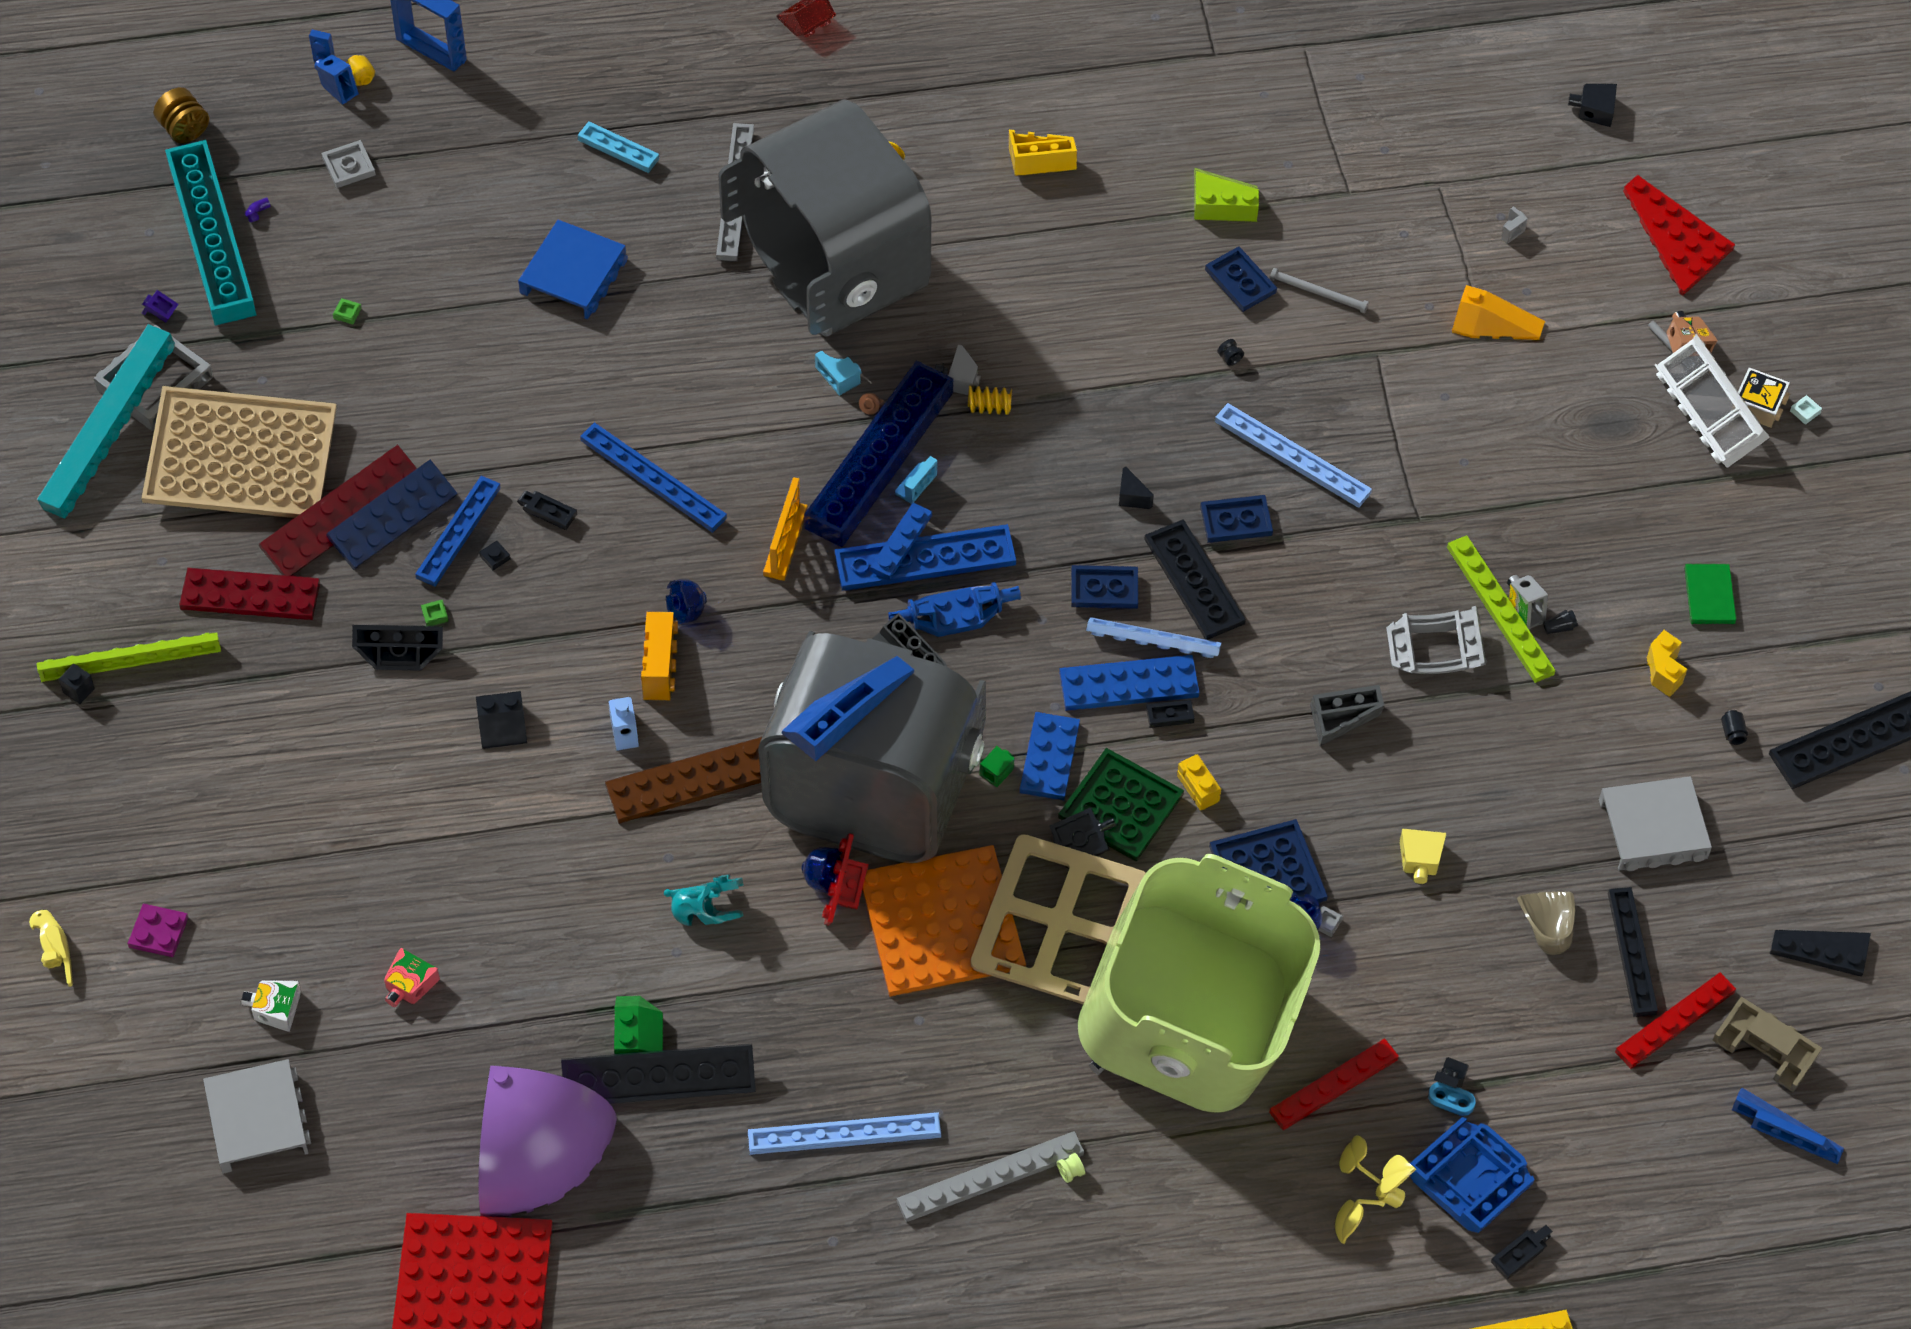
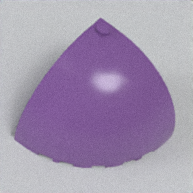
[479,1066,617,1217]

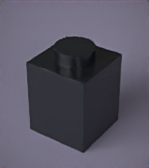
[59,663,95,704]

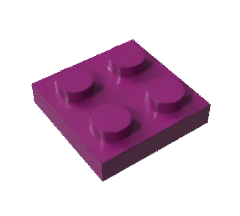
[127,903,189,957]

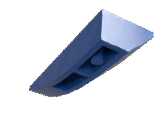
[781,656,914,761]

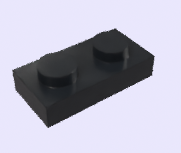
[1146,700,1195,728]

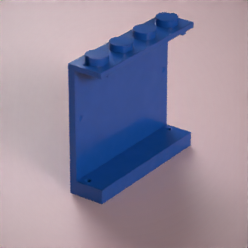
[518,220,628,320]

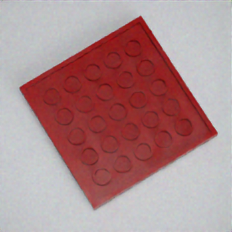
[392,1213,553,1329]

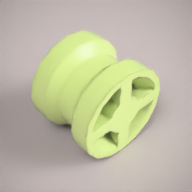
[1057,1153,1085,1183]

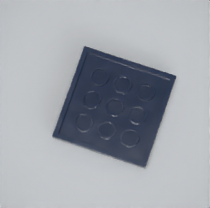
[1209,819,1328,908]

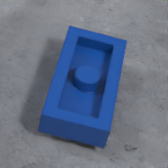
[309,29,335,62]

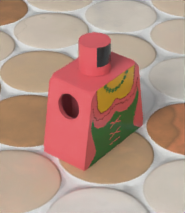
[384,948,440,1007]

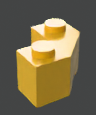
[1647,630,1687,697]

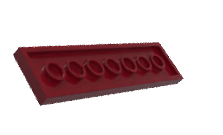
[259,444,417,576]

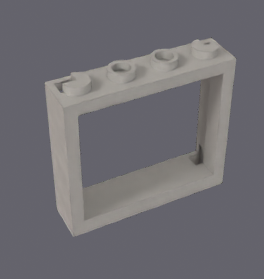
[94,325,213,431]

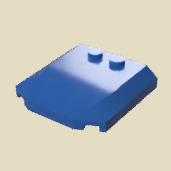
[1410,1117,1535,1233]

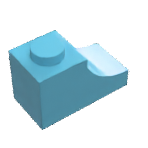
[815,351,862,396]

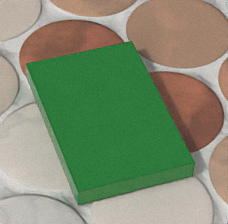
[1684,564,1736,624]

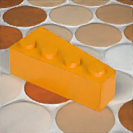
[641,612,678,700]

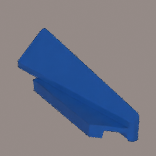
[1732,1088,1844,1164]

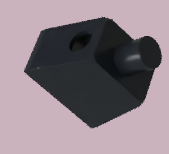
[1568,84,1617,127]

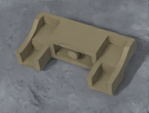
[1713,997,1822,1093]

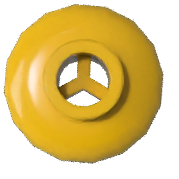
[346,55,375,86]

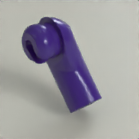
[245,197,271,223]

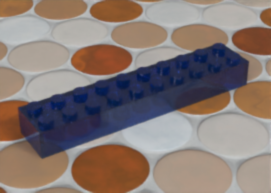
[804,360,954,547]

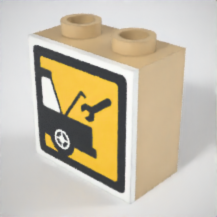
[1731,368,1790,428]

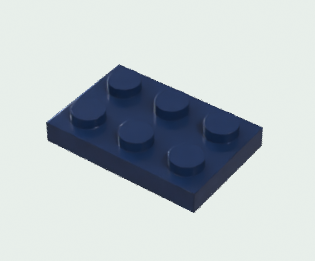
[1205,246,1277,312]
[1200,495,1273,543]
[1071,565,1138,609]

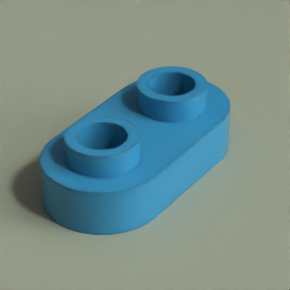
[1428,1082,1476,1116]

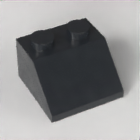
[476,691,527,749]

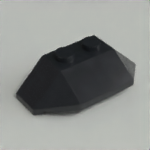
[352,625,443,671]

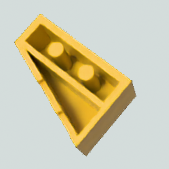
[1009,130,1077,176]

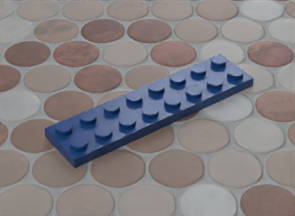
[835,524,1016,591]

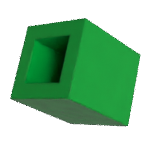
[979,746,1015,787]

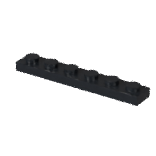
[1608,887,1658,1017]

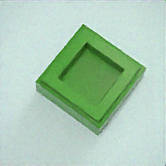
[333,298,362,324]
[421,600,449,626]

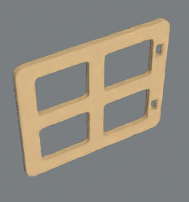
[971,835,1146,1004]

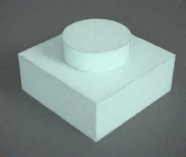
[1790,395,1822,425]

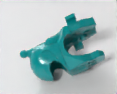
[664,874,744,926]

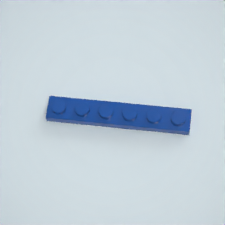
[415,476,501,587]

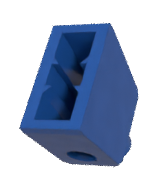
[314,55,359,105]

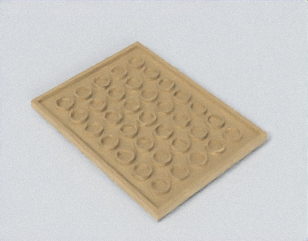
[142,386,337,518]

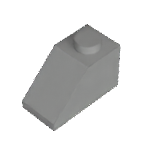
[947,344,981,395]

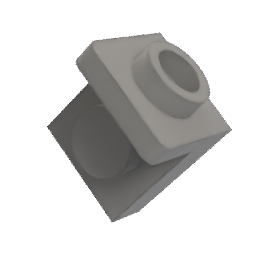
[1501,206,1528,244]

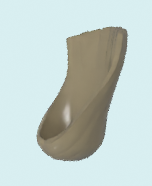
[1517,891,1575,955]

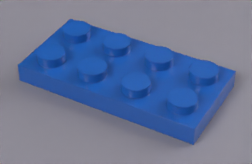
[1020,712,1080,801]

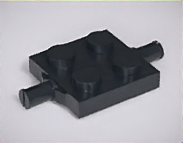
[1049,807,1117,869]

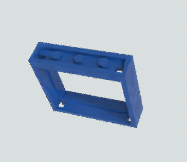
[390,0,467,72]

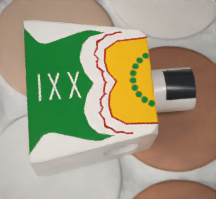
[241,981,301,1032]

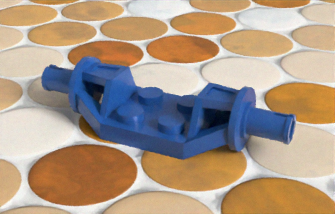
[888,582,1021,637]

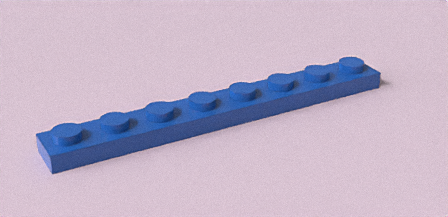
[580,422,727,533]

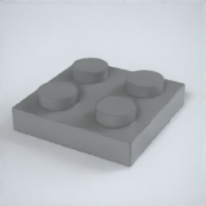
[321,140,376,188]

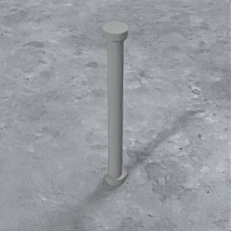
[1270,268,1369,314]

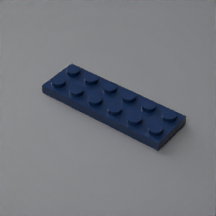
[326,459,457,570]

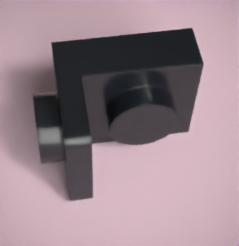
[1434,1057,1469,1088]

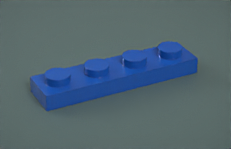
[870,503,932,581]

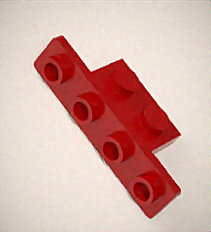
[822,833,868,926]

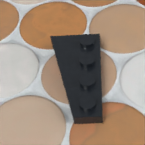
[1770,930,1871,977]

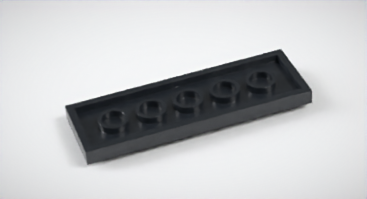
[1144,519,1246,640]

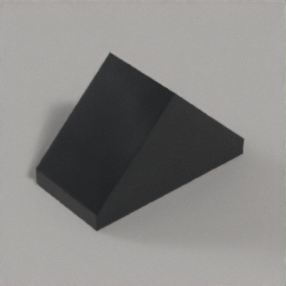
[1119,467,1154,509]

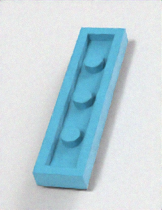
[578,121,659,173]

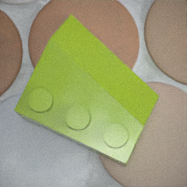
[1194,168,1259,222]

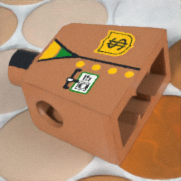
[1667,311,1718,357]

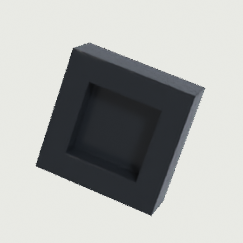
[479,541,511,571]

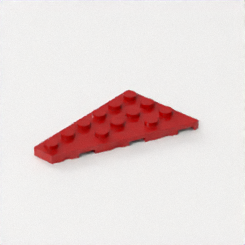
[1623,175,1735,296]

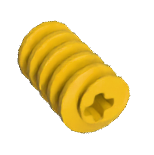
[968,386,1012,415]

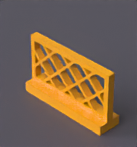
[763,477,808,581]

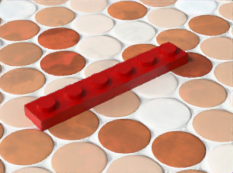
[1615,972,1736,1069]
[1269,1038,1399,1131]

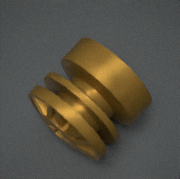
[153,87,210,144]

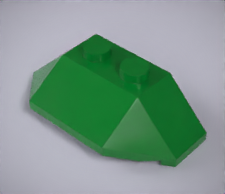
[614,996,663,1054]

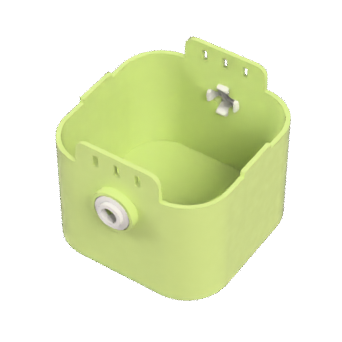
[1078,854,1320,1112]

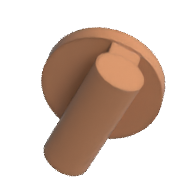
[859,393,884,414]

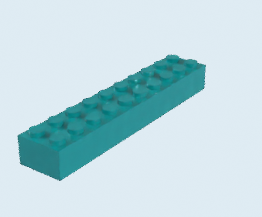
[165,140,256,326]

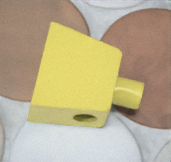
[1400,829,1446,884]

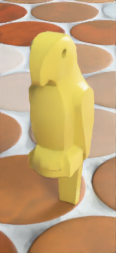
[29,910,73,987]

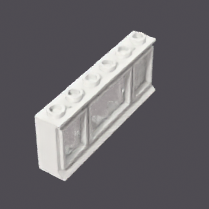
[1655,334,1770,468]

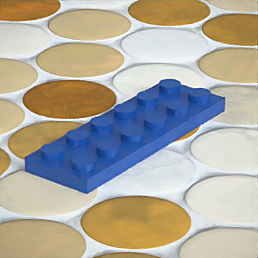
[1059,655,1199,711]

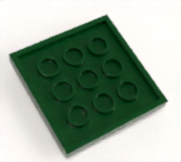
[1058,748,1184,862]

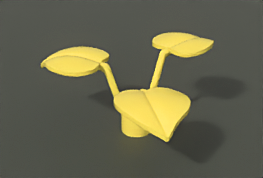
[1335,1135,1416,1244]

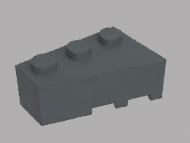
[1310,685,1384,746]

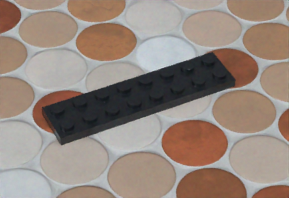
[1769,691,1911,789]
[561,1043,756,1104]

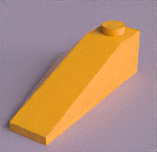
[1452,285,1545,340]

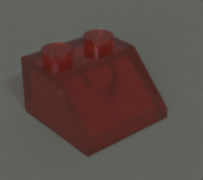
[776,0,836,37]

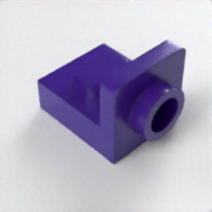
[142,290,178,323]

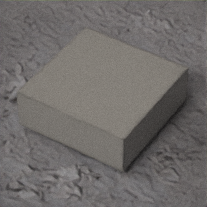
[1313,906,1343,937]

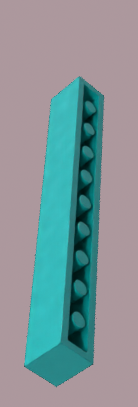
[37,324,175,519]

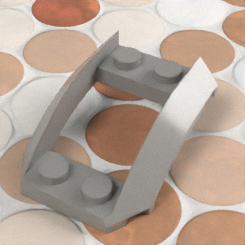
[1386,606,1487,674]

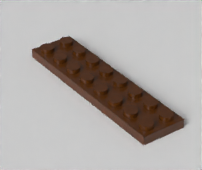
[605,737,762,824]

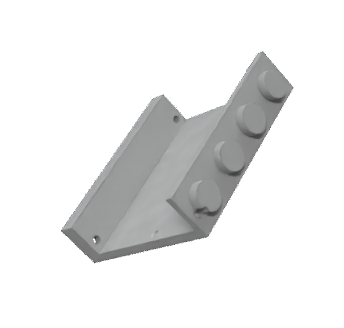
[1599,776,1712,871]
[203,1059,311,1173]

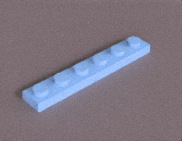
[1086,617,1221,658]

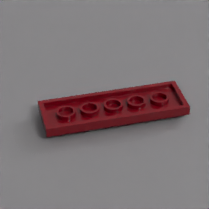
[179,568,320,620]

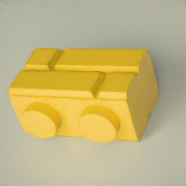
[1177,754,1221,810]

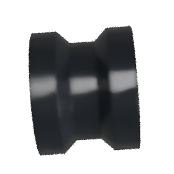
[1217,339,1244,366]

